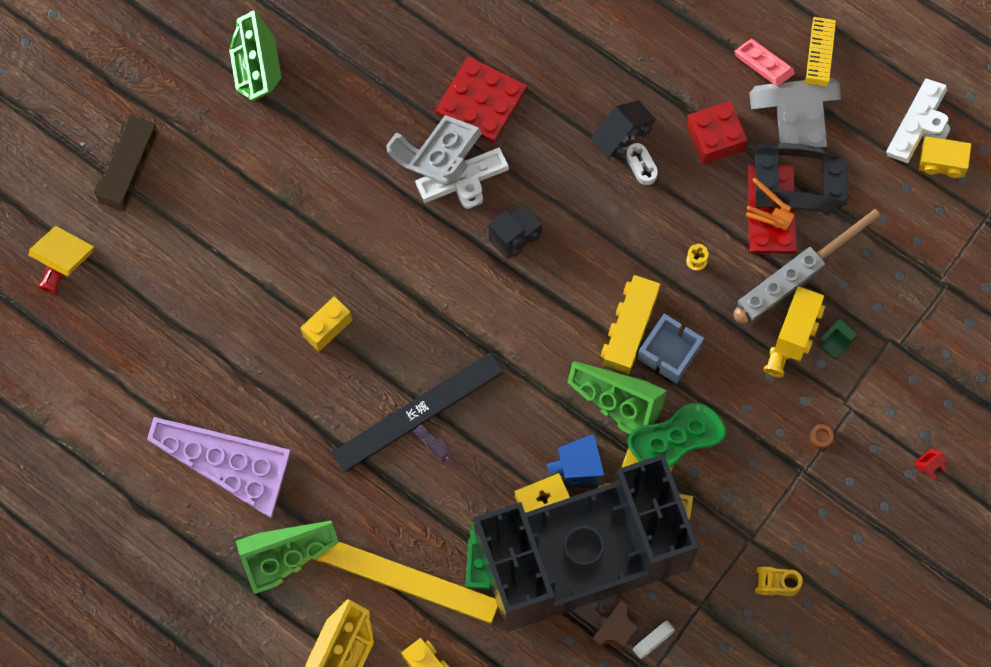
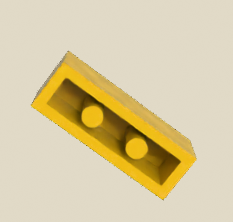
[773,286,825,361]

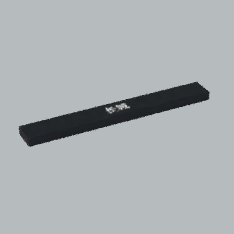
[332,353,503,473]

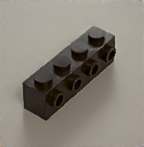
[95,115,159,212]

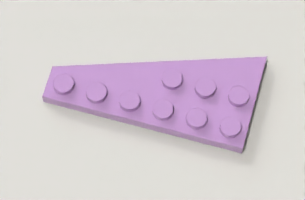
[147,417,291,519]

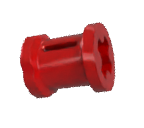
[37,266,65,295]

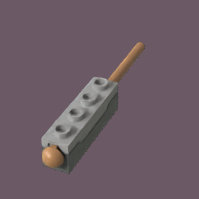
[734,209,880,327]

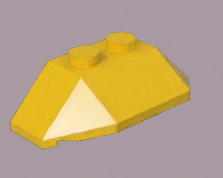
[306,600,374,667]

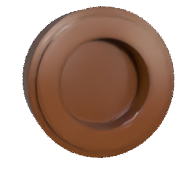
[809,424,834,449]

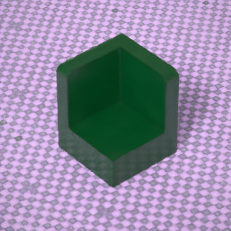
[818,319,857,360]

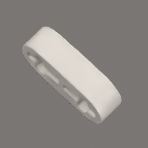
[626,143,658,185]
[633,621,675,659]

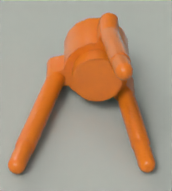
[746,178,794,230]

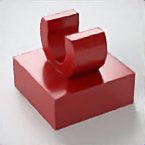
[914,449,947,480]

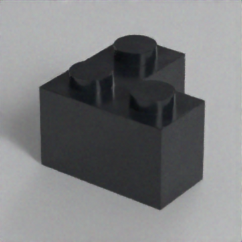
[590,100,656,158]
[488,204,542,260]

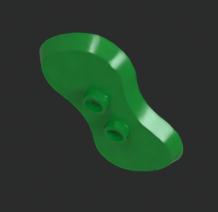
[627,403,726,468]

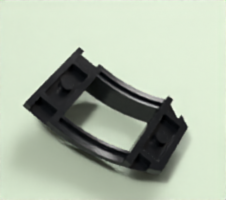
[755,143,847,215]

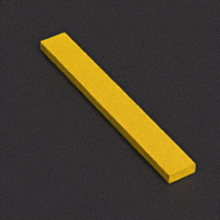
[314,541,498,624]

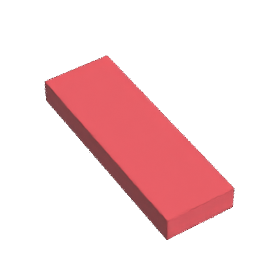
[734,38,795,87]

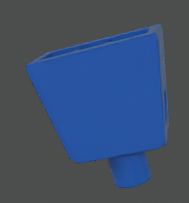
[547,434,605,487]

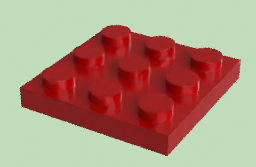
[435,56,527,143]

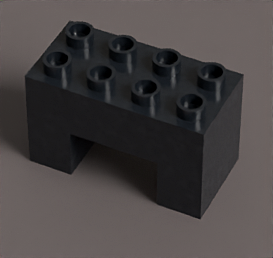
[473,454,699,632]

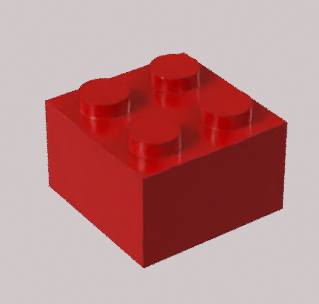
[686,101,747,165]

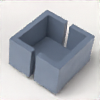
[637,314,704,384]

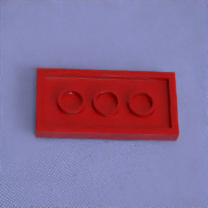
[747,165,797,254]

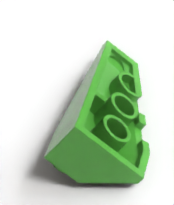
[236,521,339,594]

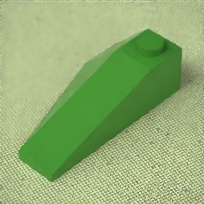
[567,361,667,434]

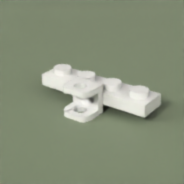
[886,79,950,163]
[415,147,509,209]

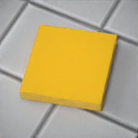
[29,226,94,277]

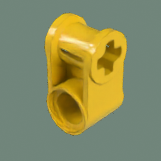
[755,567,803,596]

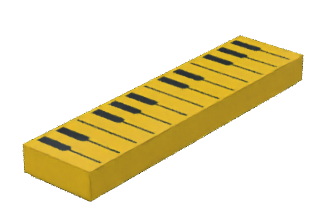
[805,17,836,87]

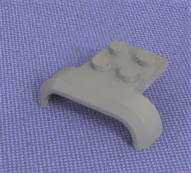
[749,78,841,147]
[386,115,482,184]

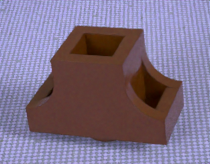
[592,600,638,651]

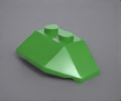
[229,10,282,101]

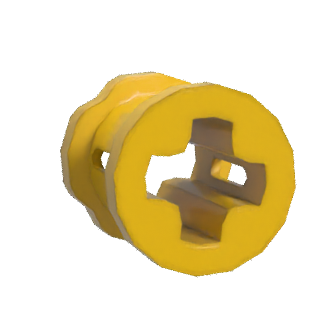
[686,244,709,271]
[763,347,789,378]

